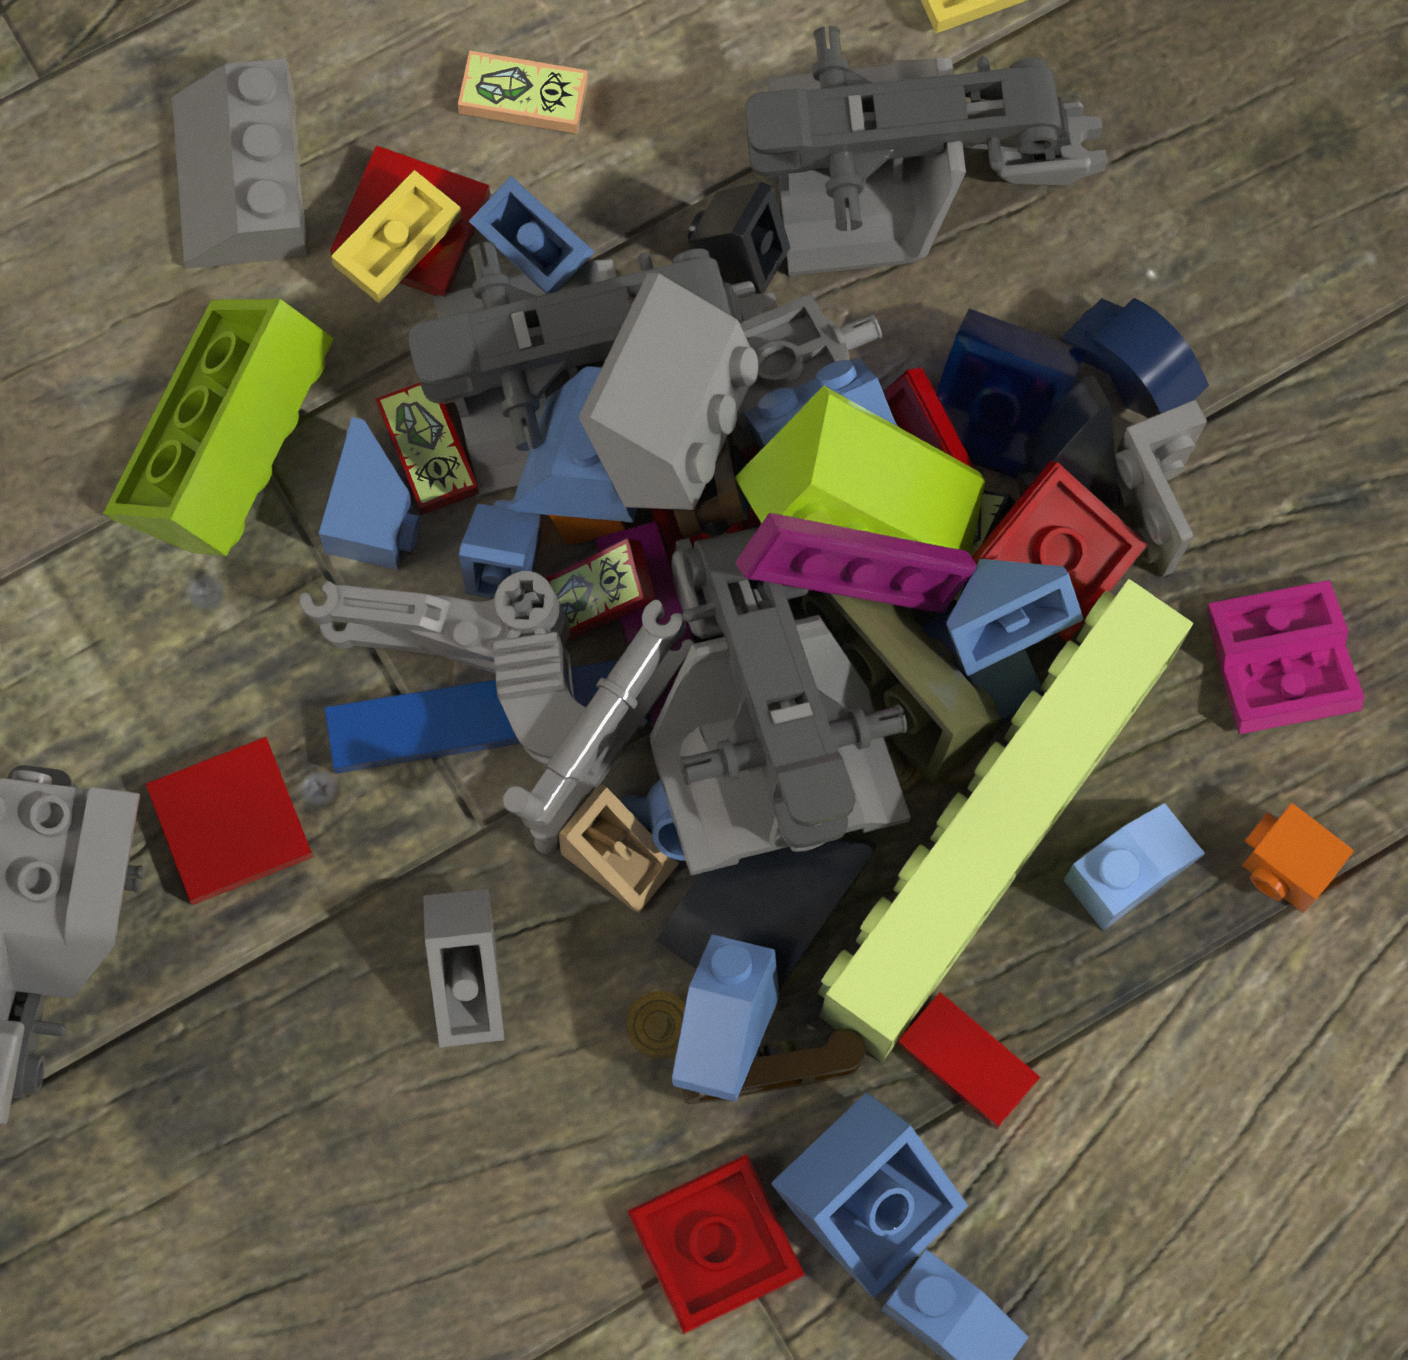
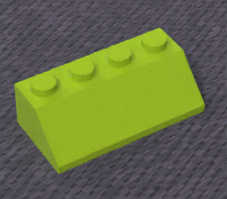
[103,299,334,556]
[735,385,986,556]

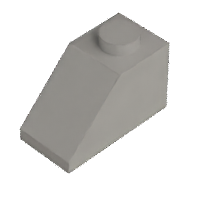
[423,888,505,1048]

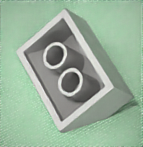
[172,58,308,269]
[578,273,758,510]

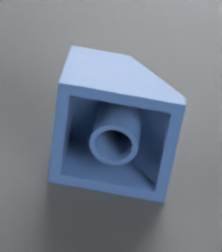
[512,367,638,522]
[771,1092,968,1298]

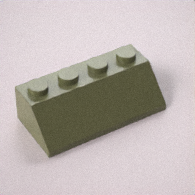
[782,585,1001,786]

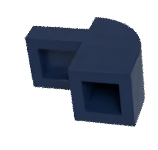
[1060,298,1209,418]

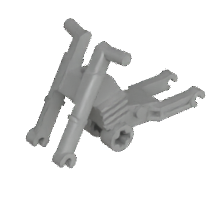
[299,571,694,854]

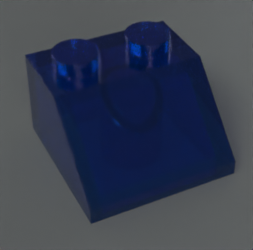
[936,308,1086,479]

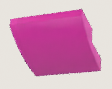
[1207,580,1365,734]

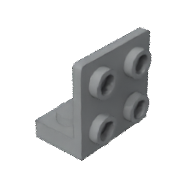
[1114,400,1207,577]

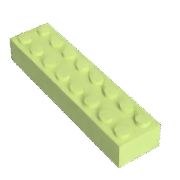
[818,579,1193,1063]

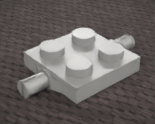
[736,294,882,444]

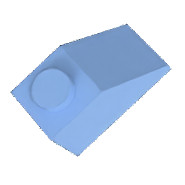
[1063,803,1205,931]

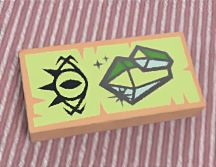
[458,50,588,134]

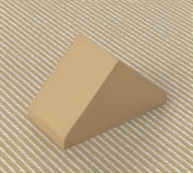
[559,784,679,913]

